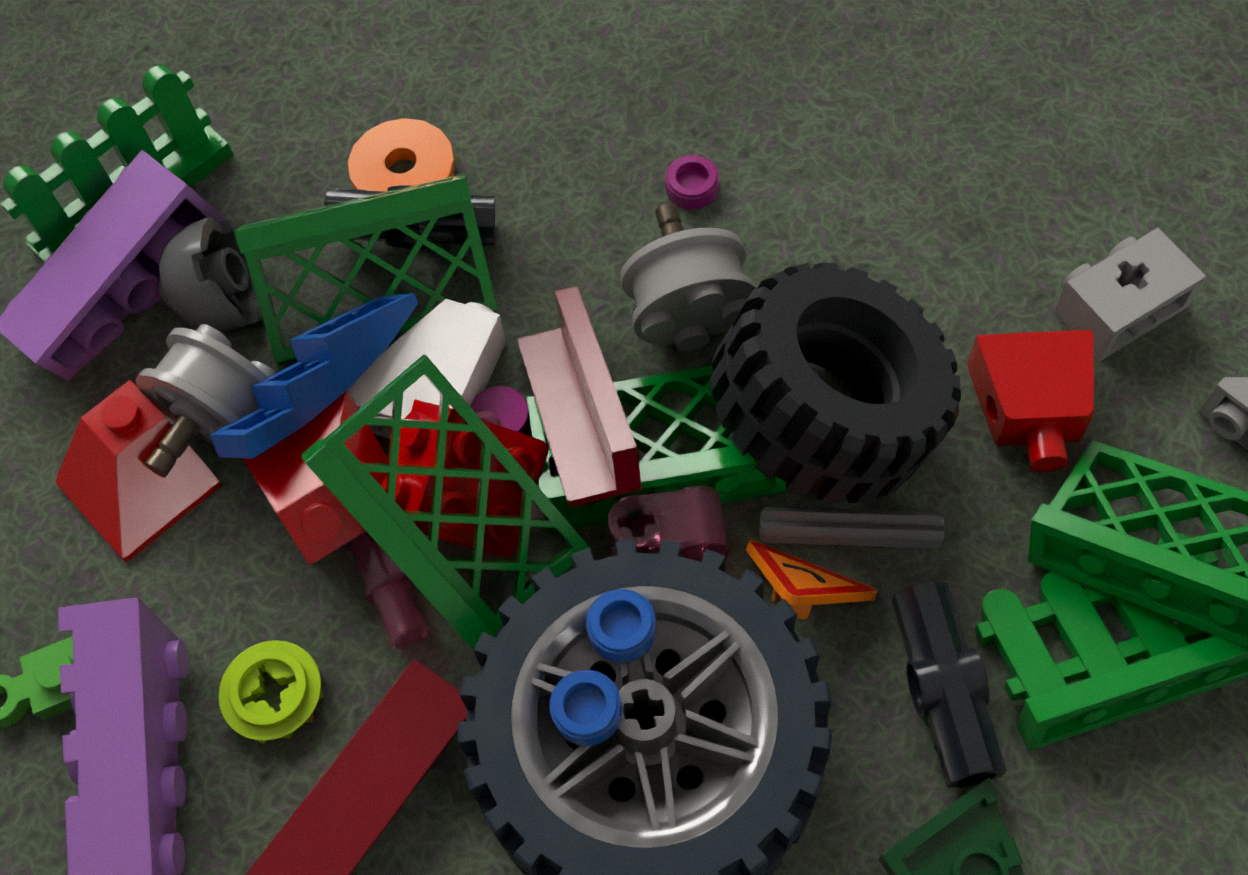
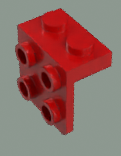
[381,399,548,558]

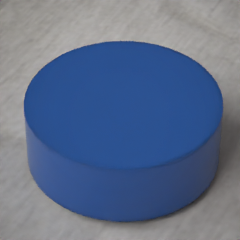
[586,589,656,663]
[550,670,622,746]

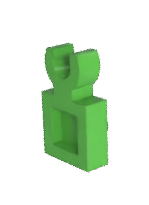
[0,636,73,728]

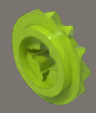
[219,640,324,744]

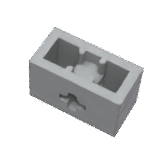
[1054,228,1206,361]

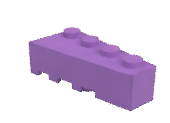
[0,150,226,381]
[58,597,189,875]

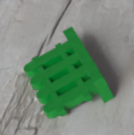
[0,65,234,264]
[975,532,1248,751]

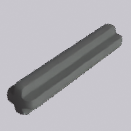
[759,506,945,549]

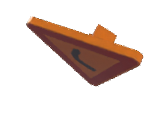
[746,540,878,620]

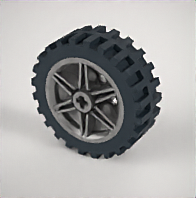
[458,539,833,875]

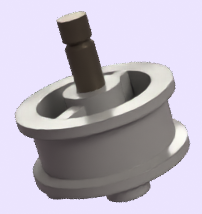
[620,203,757,352]
[136,324,276,478]

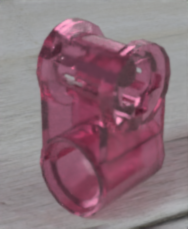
[608,486,730,562]

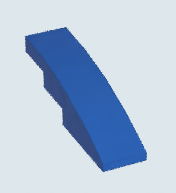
[209,293,418,459]

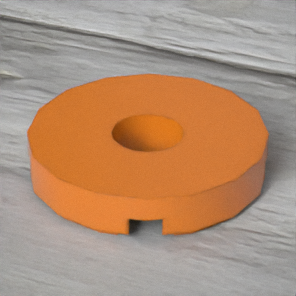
[348,118,456,191]

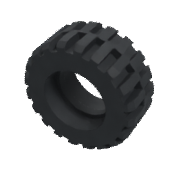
[710,262,961,503]

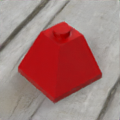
[55,380,222,563]
[242,391,388,565]

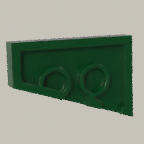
[878,777,1024,875]

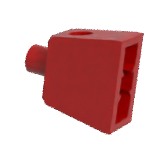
[967,330,1094,472]

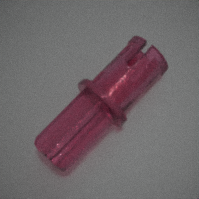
[350,531,430,649]

